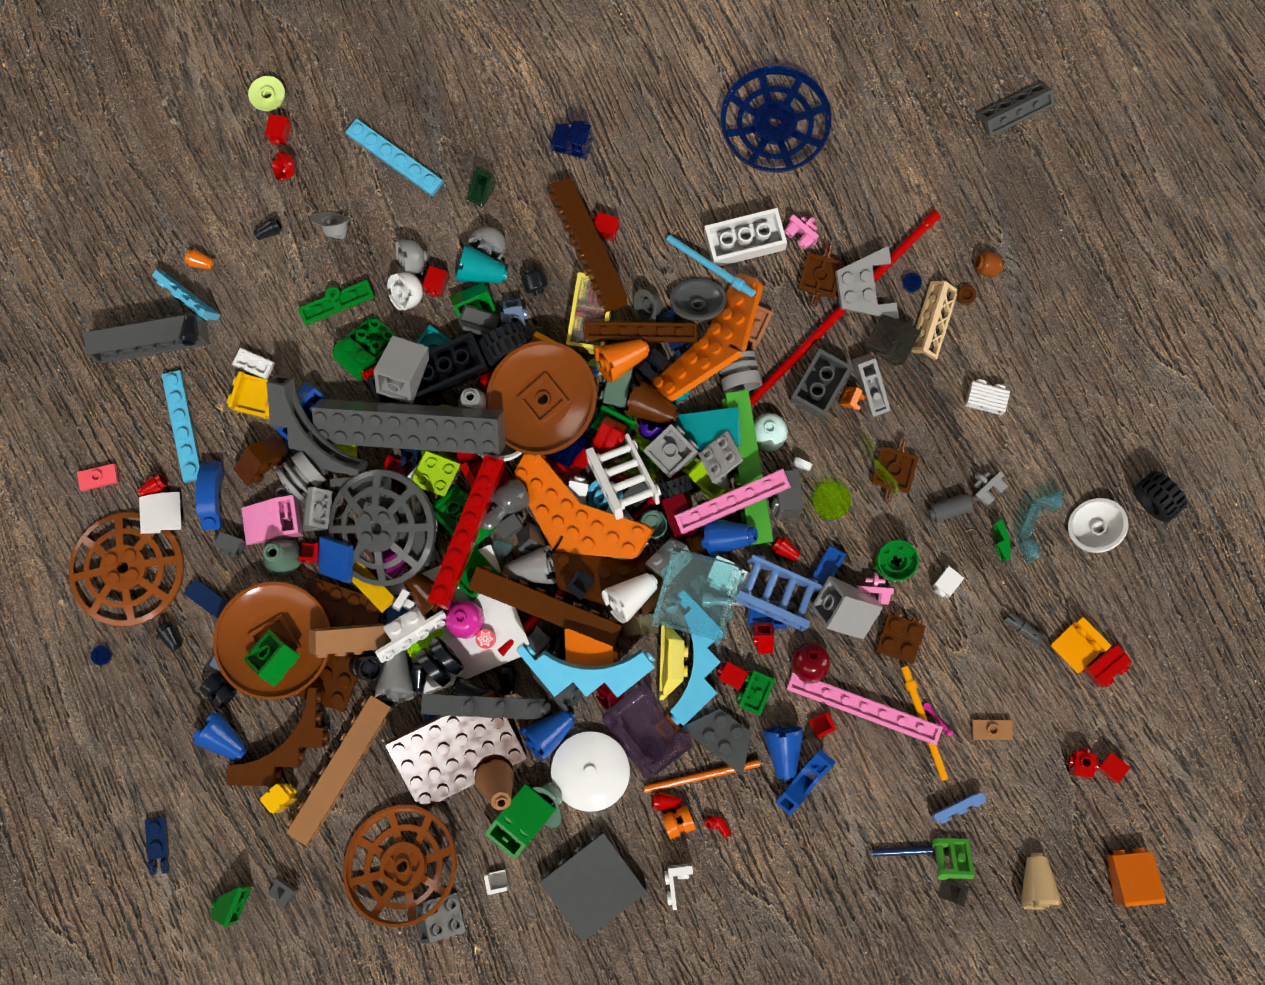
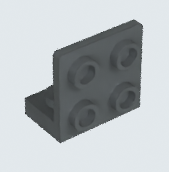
[415,893,466,944]

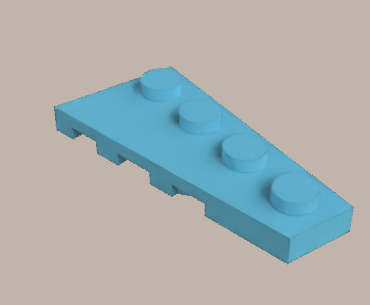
[152,270,221,321]

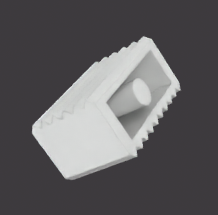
[965,379,1010,415]

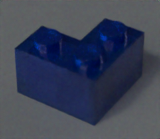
[550,120,593,160]

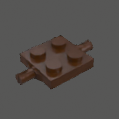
[798,245,844,307]
[871,438,919,502]

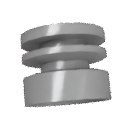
[719,351,763,394]
[275,451,327,501]

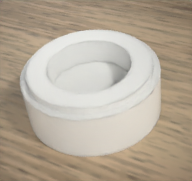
[793,457,813,471]

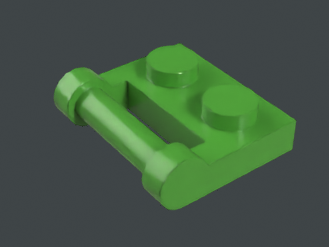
[932,838,975,880]

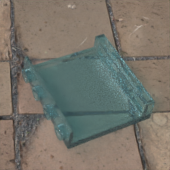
[651,546,745,645]

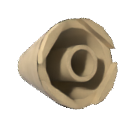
[1020,853,1062,910]

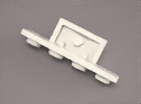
[375,607,446,663]

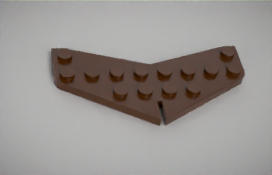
[553,533,710,618]

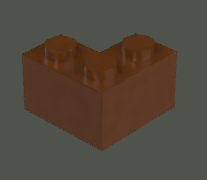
[233,435,289,486]

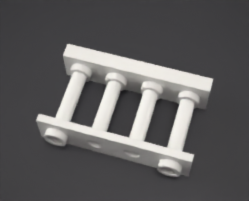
[585,434,661,520]

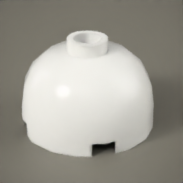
[387,272,423,310]

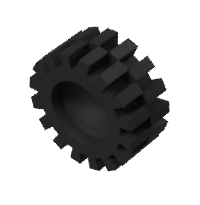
[658,474,693,500]

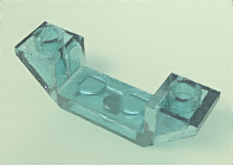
[1015,491,1065,564]

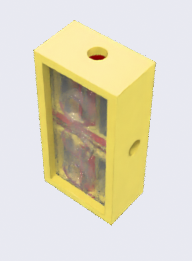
[566,272,611,354]

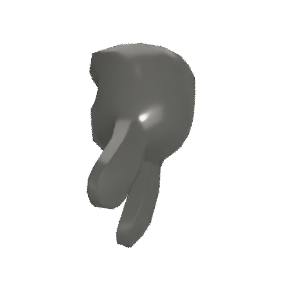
[468,479,529,530]

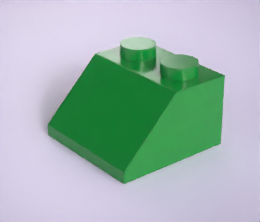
[449,282,501,334]
[243,629,300,687]

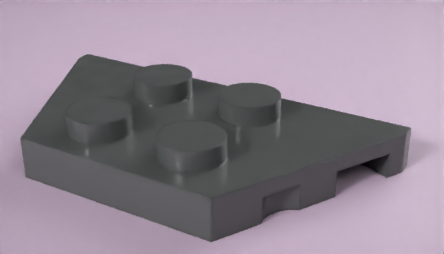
[682,709,751,776]

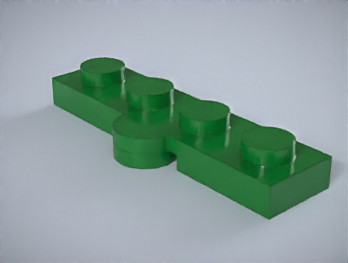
[298,280,375,327]

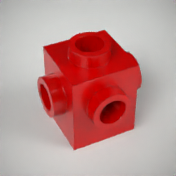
[1068,748,1099,778]

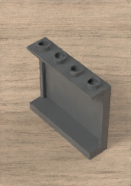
[539,832,647,942]

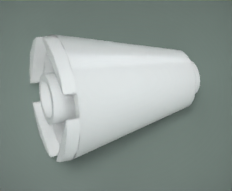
[602,573,658,623]

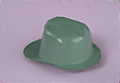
[532,782,562,828]

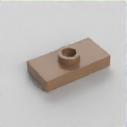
[971,720,1013,740]

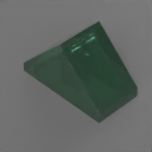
[466,167,497,208]

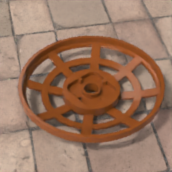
[69,512,184,627]
[343,805,457,928]

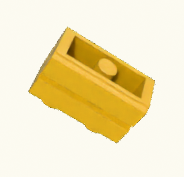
[260,783,298,813]

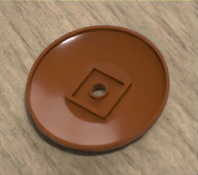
[486,341,597,455]
[213,582,331,700]

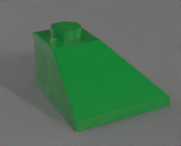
[210,884,253,928]

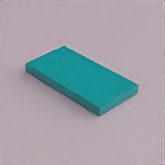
[671,407,741,451]

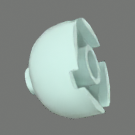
[754,413,788,452]

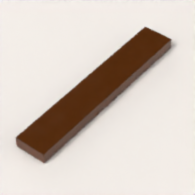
[584,321,698,343]

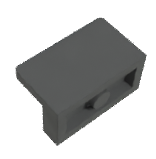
[458,304,501,336]

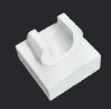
[392,589,415,612]

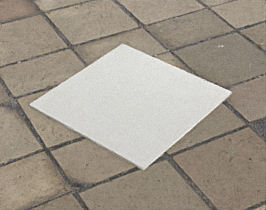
[386,545,530,694]

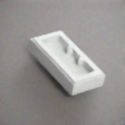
[232,348,275,380]

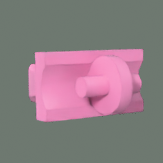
[784,214,819,249]
[856,572,894,605]

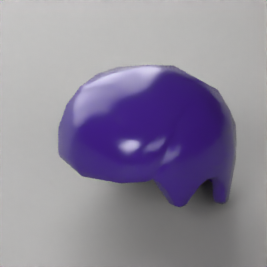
[639,419,669,441]

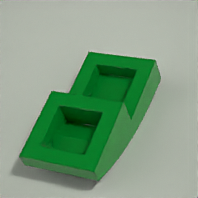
[991,520,1011,563]

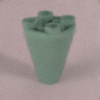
[263,538,301,577]

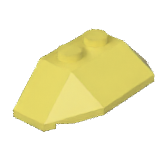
[659,621,688,701]

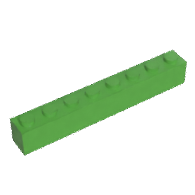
[721,390,773,546]

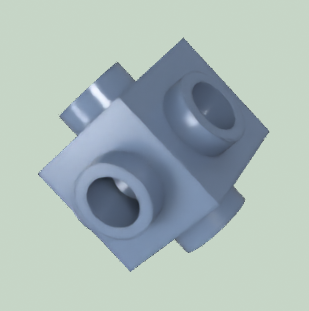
[500,298,528,327]

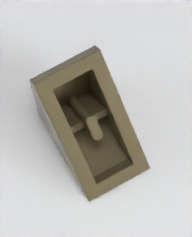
[620,614,661,638]

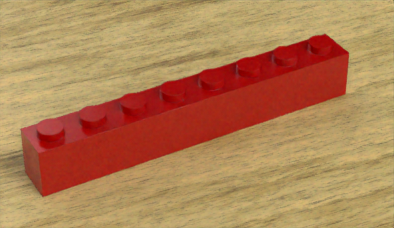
[428,454,505,610]

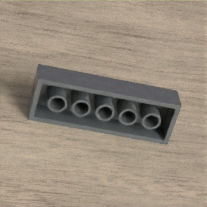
[83,312,210,364]

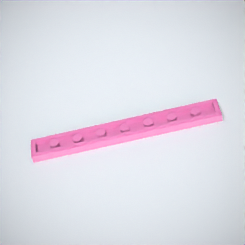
[786,673,943,746]

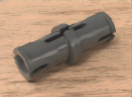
[1004,611,1043,644]

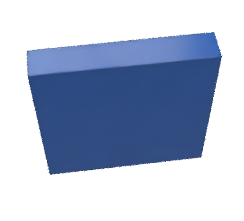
[319,536,353,583]

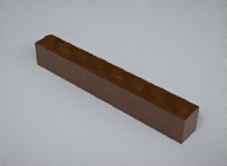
[548,177,627,313]
[467,565,622,647]

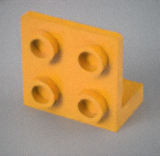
[1050,617,1111,673]

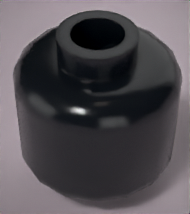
[521,267,548,296]

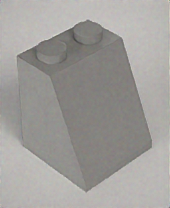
[374,336,429,404]
[811,576,883,639]

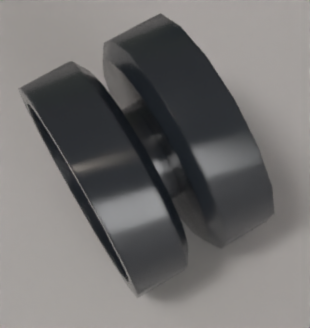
[415,636,465,687]

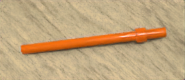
[643,759,761,793]

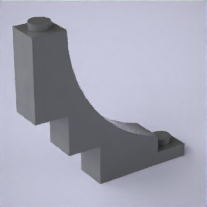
[330,476,436,566]

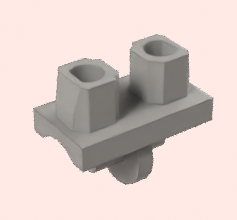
[972,471,1008,506]

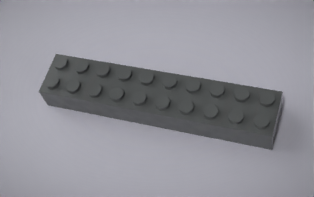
[311,399,506,455]

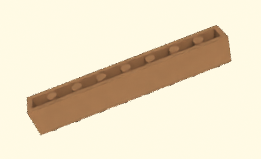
[286,695,394,846]

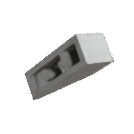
[852,354,891,417]

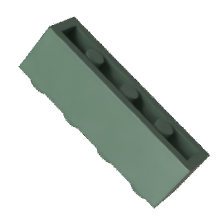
[600,342,634,410]

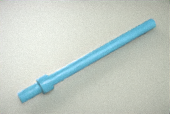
[666,235,756,297]

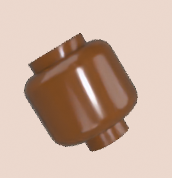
[974,251,1004,278]

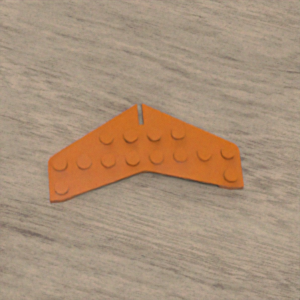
[650,272,763,401]
[514,453,655,559]

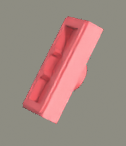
[77,464,119,491]

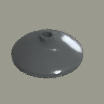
[670,279,727,321]

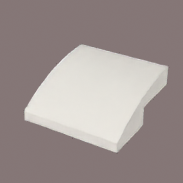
[139,492,181,534]

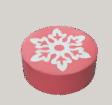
[476,629,496,649]

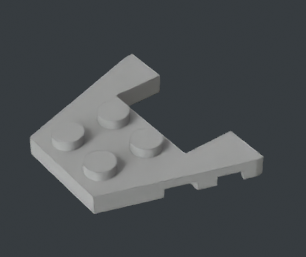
[835,246,899,320]

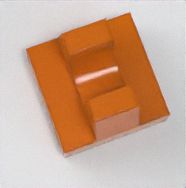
[839,387,865,410]

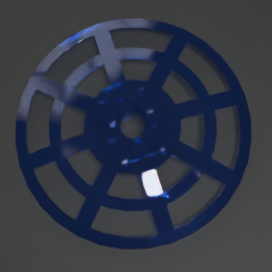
[720,66,832,173]

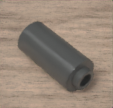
[927,493,973,523]

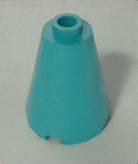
[455,244,508,284]

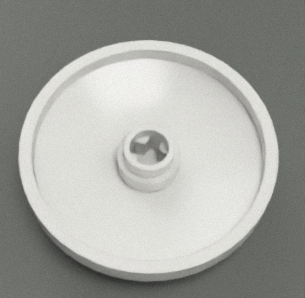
[551,731,630,812]

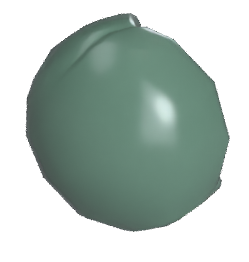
[638,509,667,539]

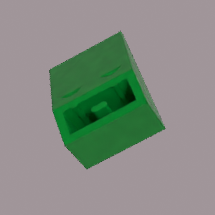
[332,315,400,381]
[485,784,556,860]

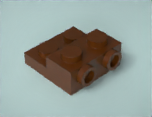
[875,612,926,664]

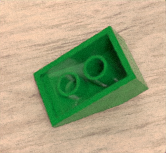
[432,485,496,546]

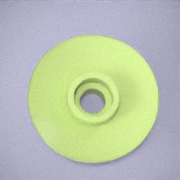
[248,76,285,111]

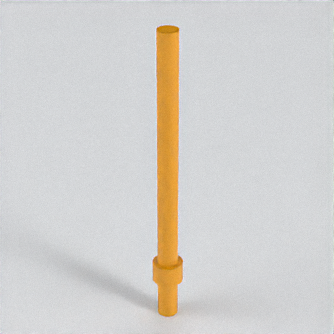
[901,666,949,781]

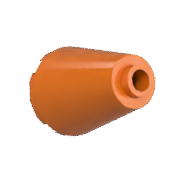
[594,339,650,383]

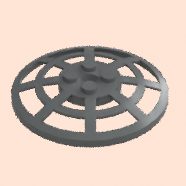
[329,469,436,586]

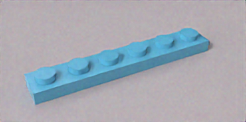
[345,118,444,197]
[161,370,201,483]

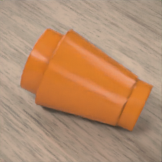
[184,249,214,270]

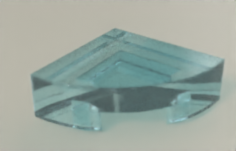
[492,540,513,560]

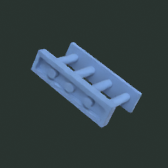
[732,554,823,631]

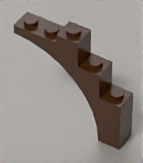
[227,686,330,786]

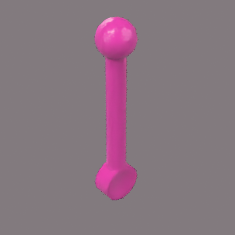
[923,703,953,736]

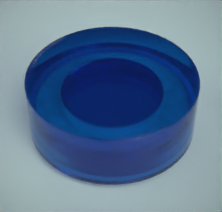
[902,273,922,293]
[91,646,112,666]

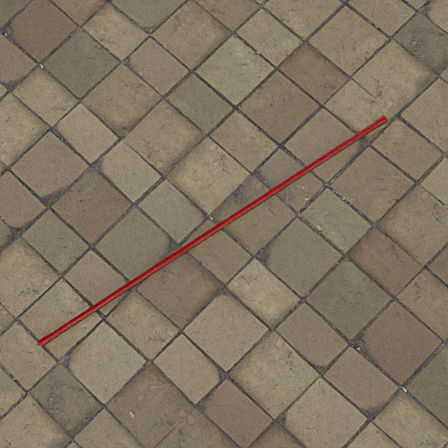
[497,210,941,656]

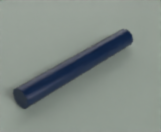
[872,846,933,857]

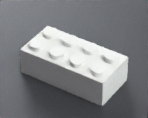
[704,208,787,266]

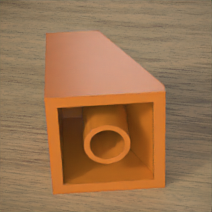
[565,629,618,666]
[1107,847,1167,907]

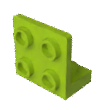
[411,450,461,496]

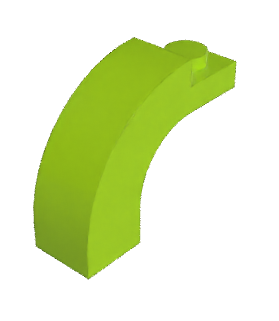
[680,457,733,500]

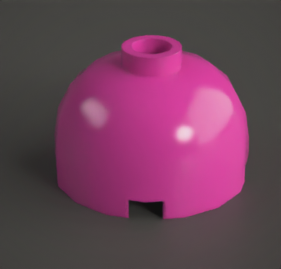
[445,600,485,639]

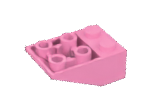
[241,495,303,545]

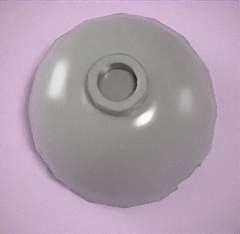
[467,226,506,261]
[395,240,427,275]

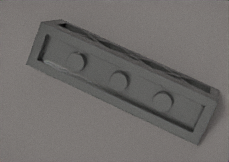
[976,82,1055,137]

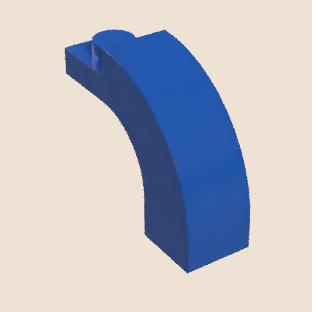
[195,461,224,530]
[775,749,835,816]

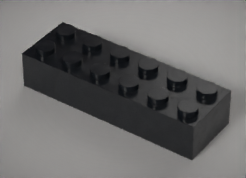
[367,332,490,405]

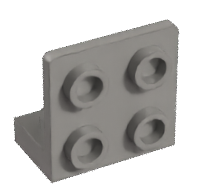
[698,431,743,490]
[302,487,332,532]

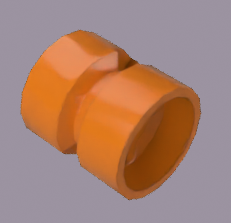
[661,805,696,840]

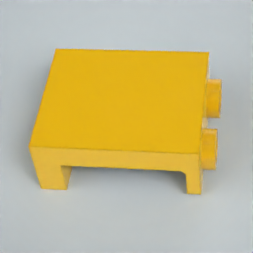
[227,371,270,420]

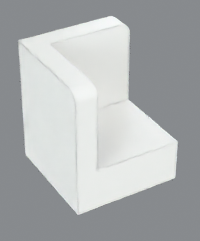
[484,869,510,895]

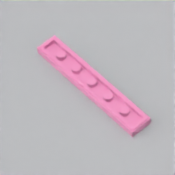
[674,469,791,534]

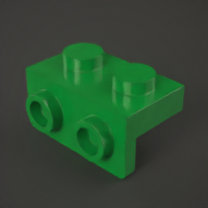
[592,405,636,445]
[737,670,775,716]

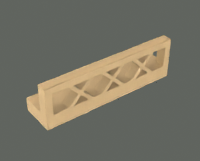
[909,281,958,359]

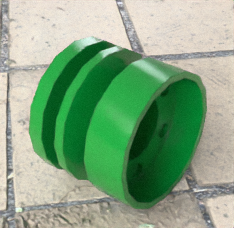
[874,540,919,582]

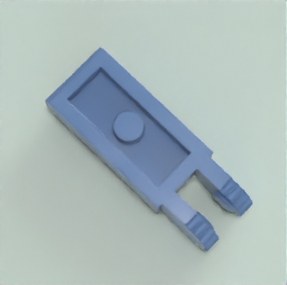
[930,793,986,824]

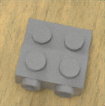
[643,424,698,479]

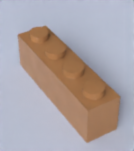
[308,623,390,658]

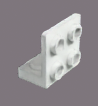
[664,863,693,910]

